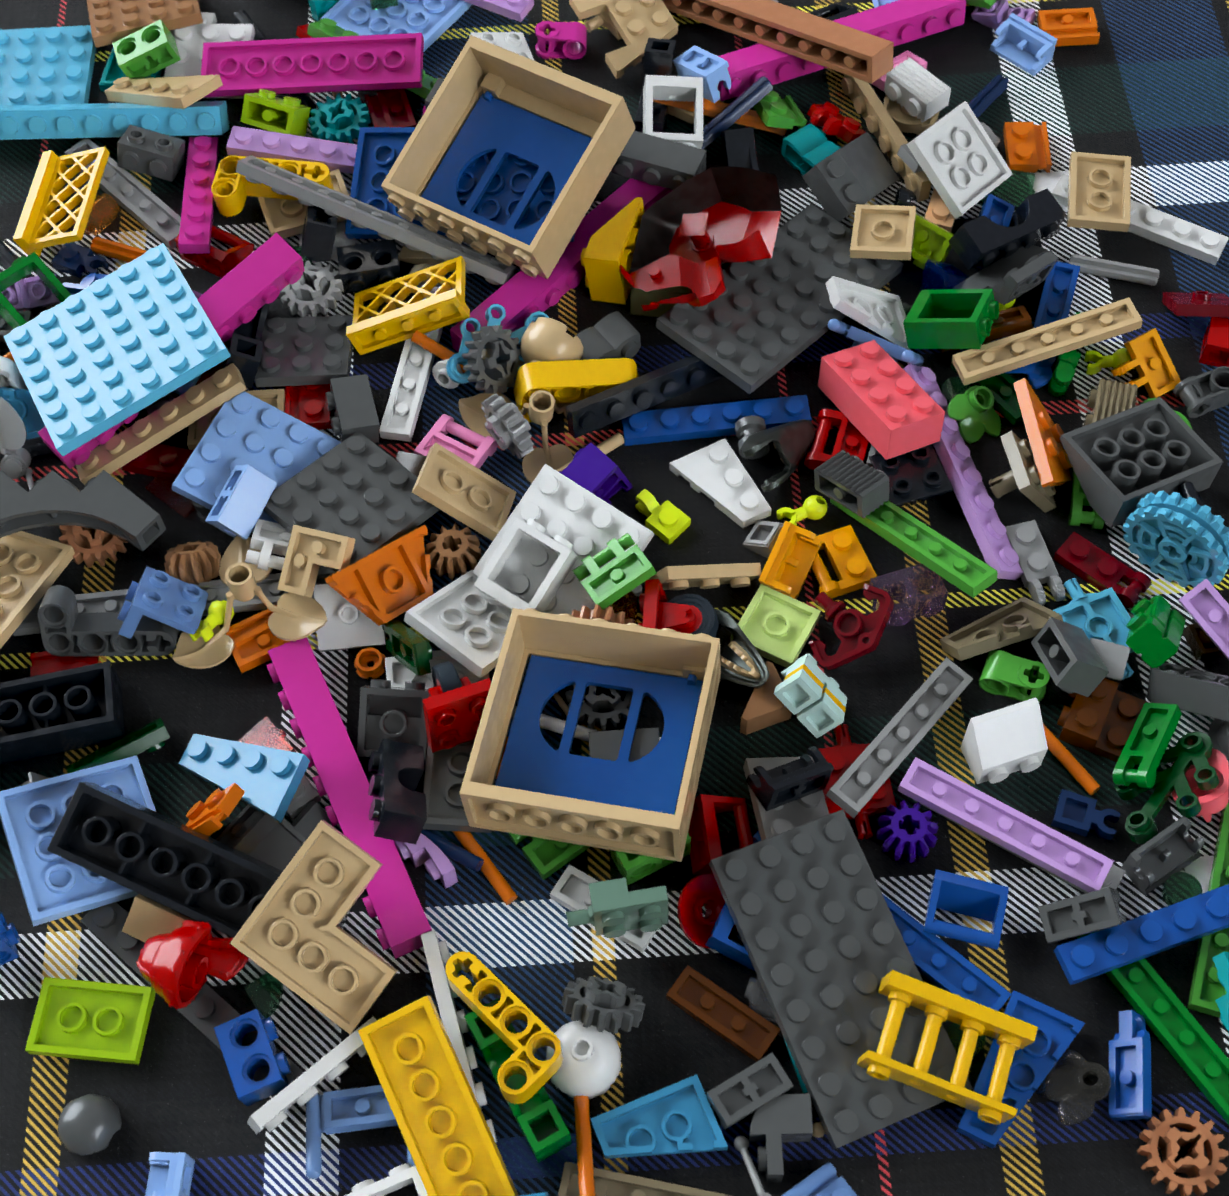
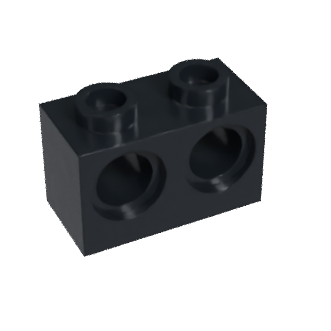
[301,206,337,262]
[336,239,402,294]

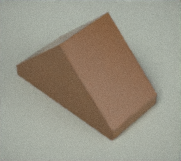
[740,661,792,735]

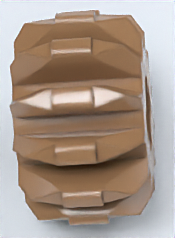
[425,523,482,580]
[164,541,221,585]

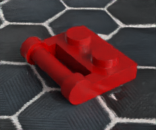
[804,409,869,470]

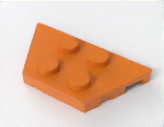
[1013,378,1072,488]
[324,525,434,626]

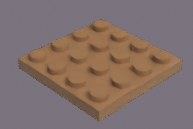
[87,0,203,48]

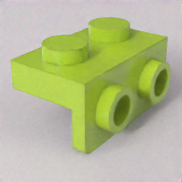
[911,214,954,271]

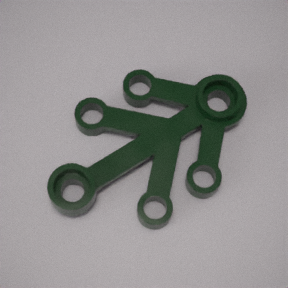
[1114,732,1220,844]

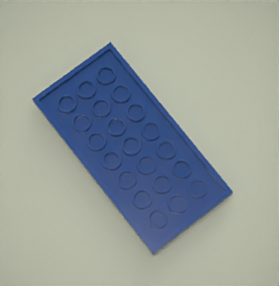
[345,127,575,242]

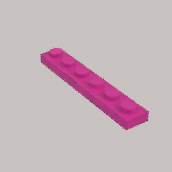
[178,136,219,254]

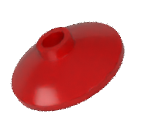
[678,874,738,948]

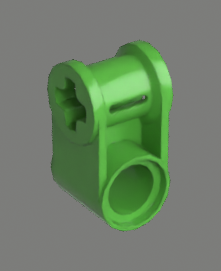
[979,650,1050,702]

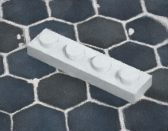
[247,1016,377,1135]

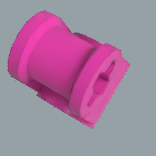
[535,21,587,60]

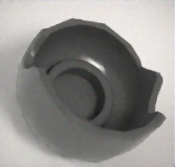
[58,1094,122,1156]

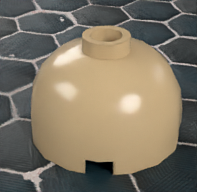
[520,317,584,364]

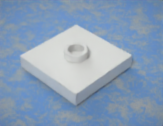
[314,584,386,652]

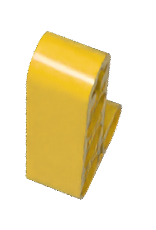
[211,155,334,217]
[514,358,639,422]
[445,951,563,1104]

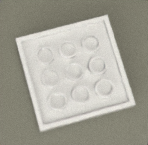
[472,464,655,615]

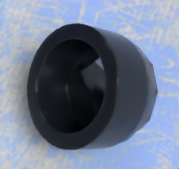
[894,187,917,206]

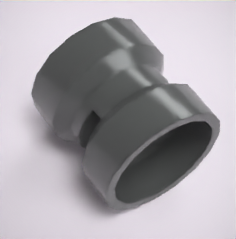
[734,415,770,459]

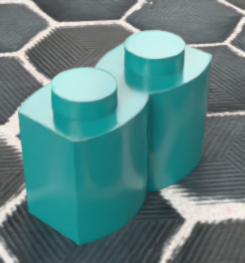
[781,124,841,175]

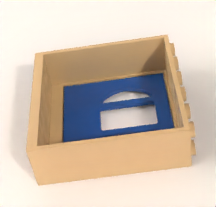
[381,35,636,279]
[459,608,721,862]

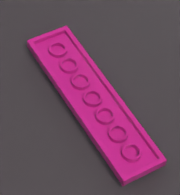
[201,33,424,97]

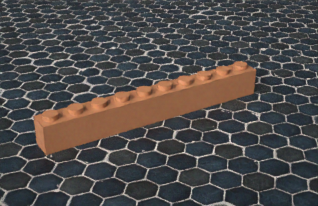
[662,0,894,84]

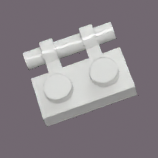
[245,519,291,571]

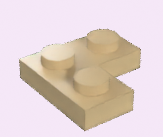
[277,525,356,598]

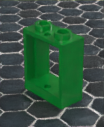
[0,252,71,329]
[903,289,1000,349]

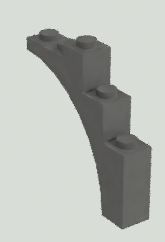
[0,470,166,551]

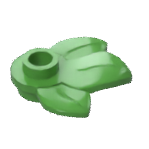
[947,386,1001,444]

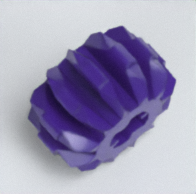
[876,800,938,863]

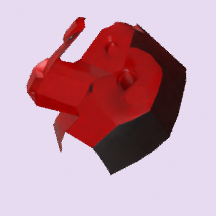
[620,166,782,311]

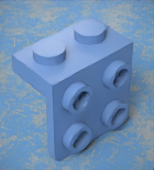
[117,566,209,639]

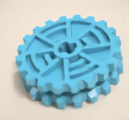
[1122,491,1229,588]

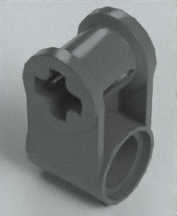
[1173,366,1229,418]

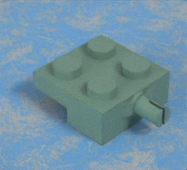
[566,877,669,938]

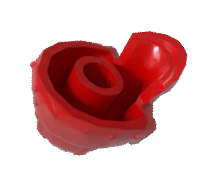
[136,919,249,1009]

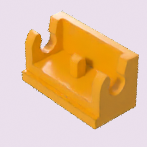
[758,521,822,600]

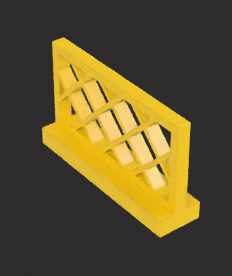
[13,146,110,257]
[346,256,470,355]

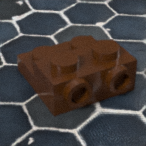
[1057,678,1149,762]

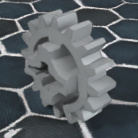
[279,260,344,317]
[481,393,534,459]

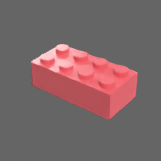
[818,340,945,460]

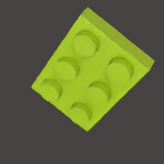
[25,977,156,1065]

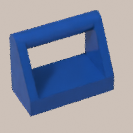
[923,869,1009,950]

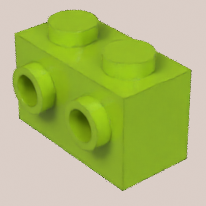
[240,89,310,136]

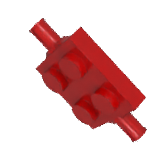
[818,724,896,839]

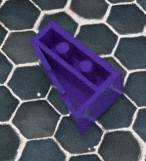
[559,442,633,505]

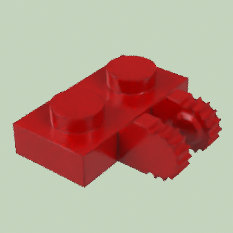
[807,102,866,143]

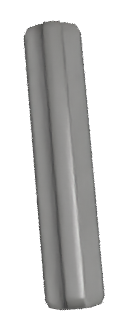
[1069,254,1159,286]

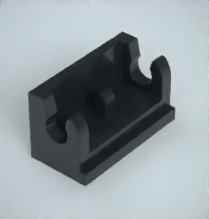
[746,746,834,811]

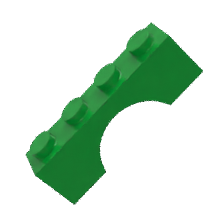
[464,998,572,1163]

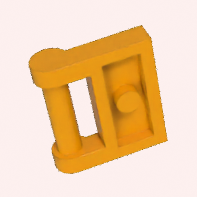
[811,524,878,599]

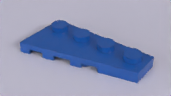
[956,990,1085,1149]

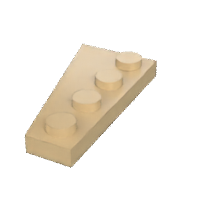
[104,75,223,109]

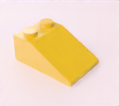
[581,197,645,304]

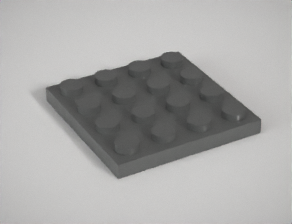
[263,431,440,572]

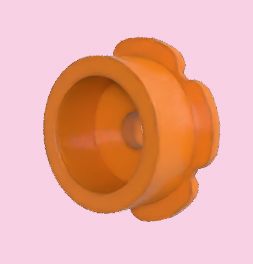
[354,647,386,679]

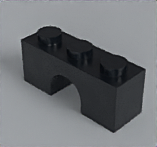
[368,738,427,844]

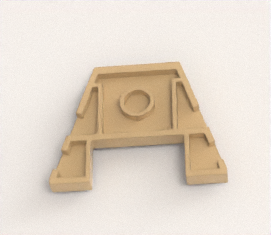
[569,0,678,79]

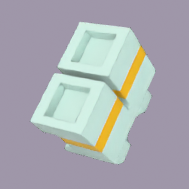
[773,653,847,738]

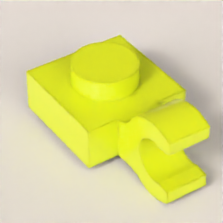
[635,489,691,545]

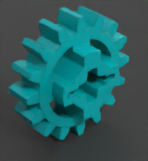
[308,93,371,144]

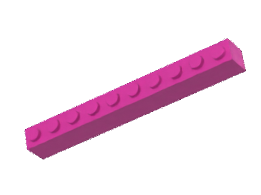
[718,0,966,101]
[450,178,672,352]
[37,232,305,469]
[266,637,432,959]

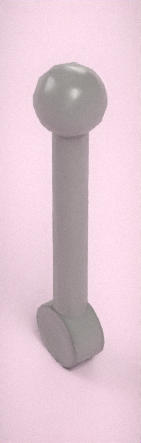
[734,1136,771,1196]

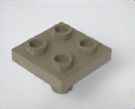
[989,431,1056,513]

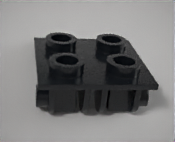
[869,445,953,507]

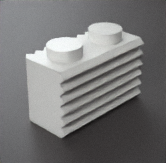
[884,57,951,122]

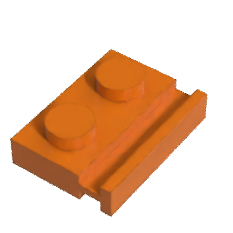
[1037,8,1100,46]
[1003,122,1052,173]
[226,605,290,673]
[185,783,245,836]

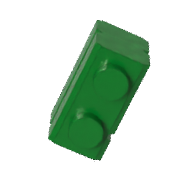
[1126,595,1186,668]

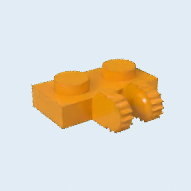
[1111,328,1181,398]

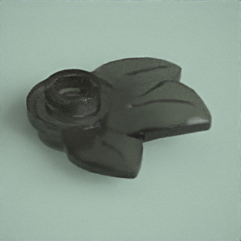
[1035,1049,1112,1126]

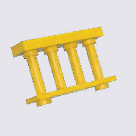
[857,970,1038,1125]

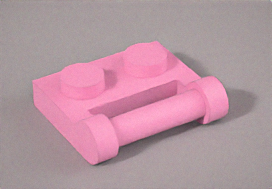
[414,414,498,469]

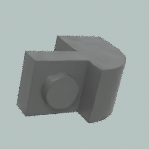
[749,1094,813,1183]

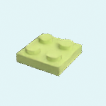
[731,584,821,668]

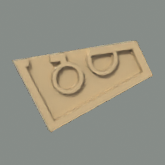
[648,562,761,590]

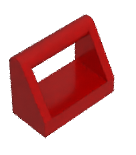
[174,225,254,278]
[688,794,753,875]

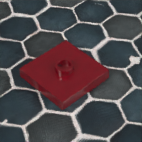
[1162,291,1229,317]

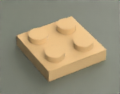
[850,204,916,260]

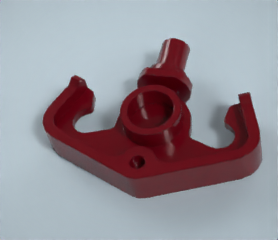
[809,583,894,670]

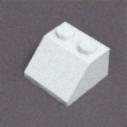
[960,697,1048,784]

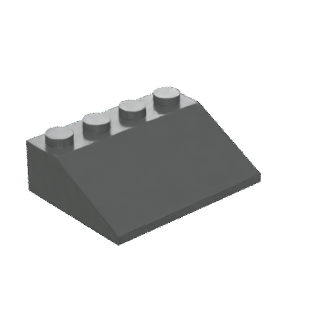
[1060,397,1223,528]

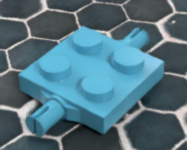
[1053,578,1134,680]

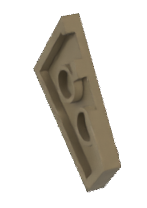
[939,597,1063,661]

